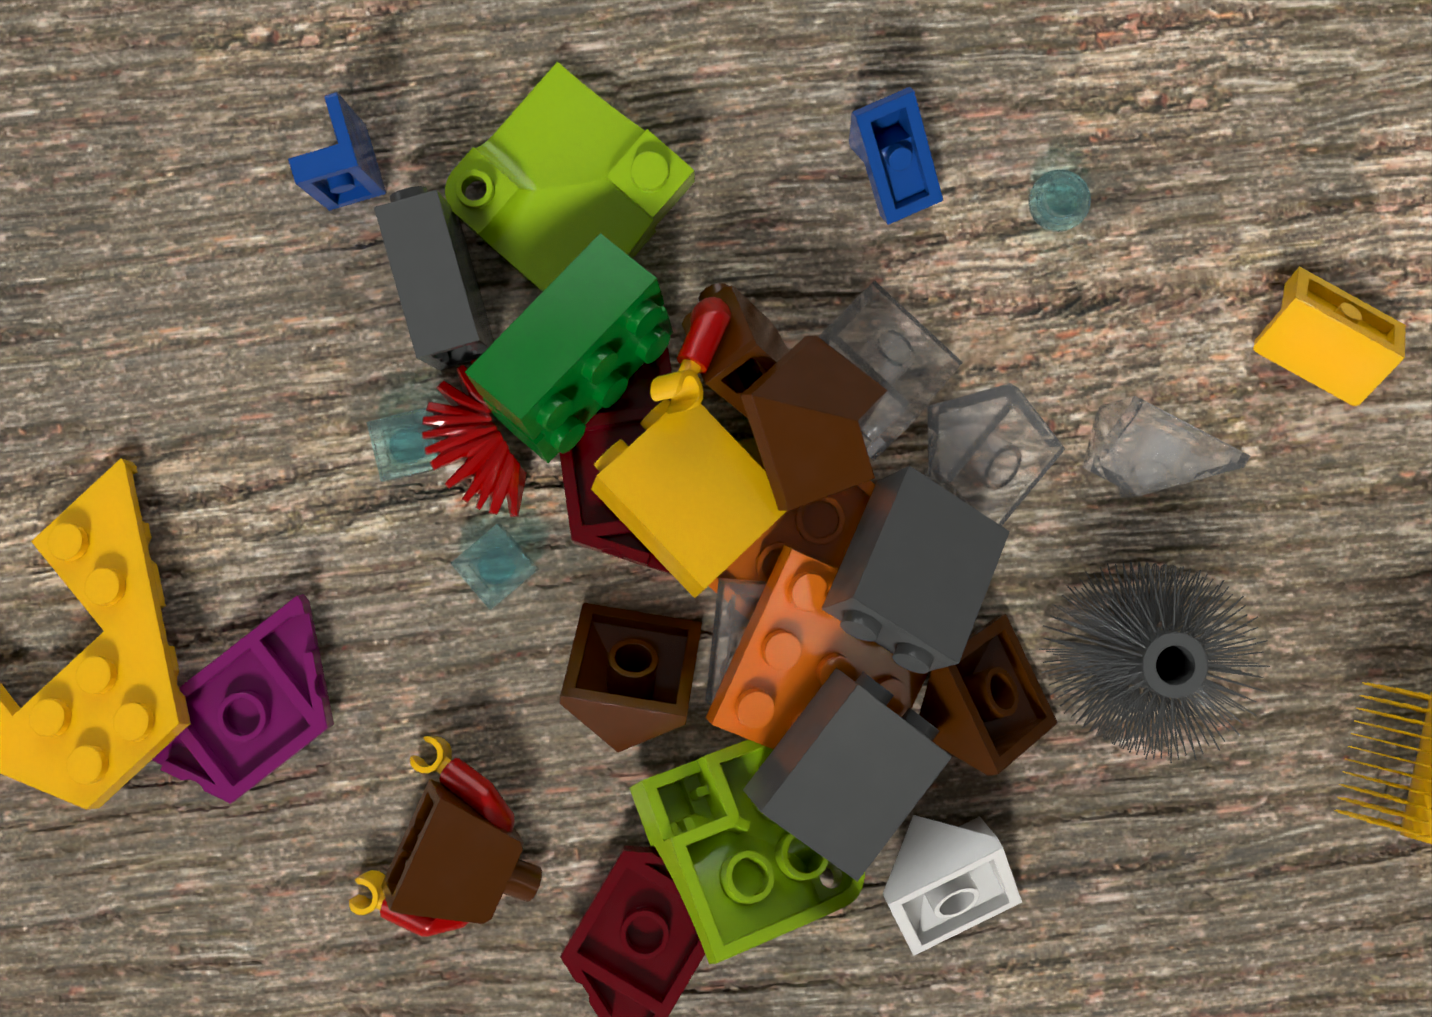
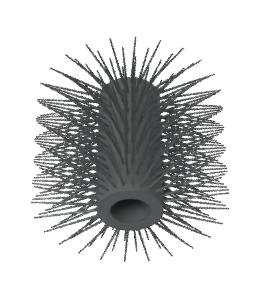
[1039,560,1270,763]

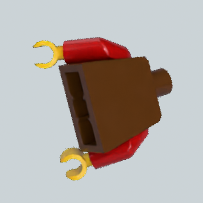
[650,283,789,470]
[349,736,542,937]

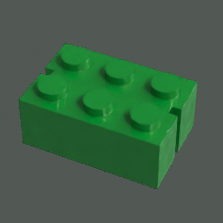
[465,233,673,464]

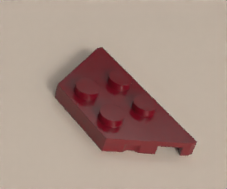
[559,347,672,575]
[560,845,705,1017]

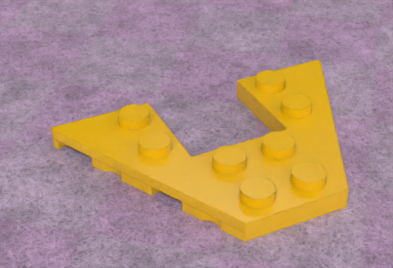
[0,458,191,810]

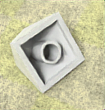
[883,815,1022,956]

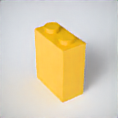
[591,399,786,598]

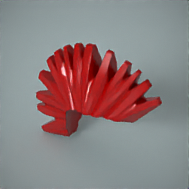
[421,359,527,517]

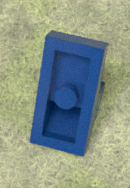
[849,87,944,225]

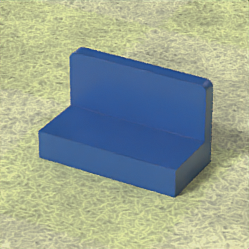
[288,92,387,211]

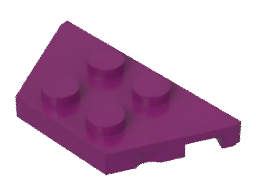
[152,594,334,804]

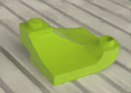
[445,62,695,292]
[629,739,865,964]

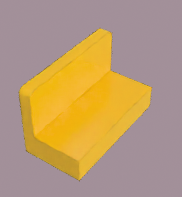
[1253,266,1406,406]

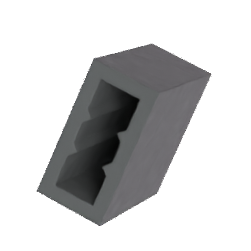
[374,186,494,371]
[822,465,1010,674]
[743,667,952,882]

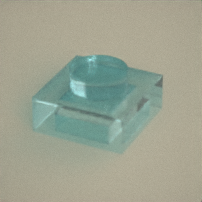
[366,408,445,482]
[450,523,540,610]

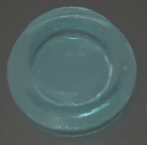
[1028,170,1091,232]

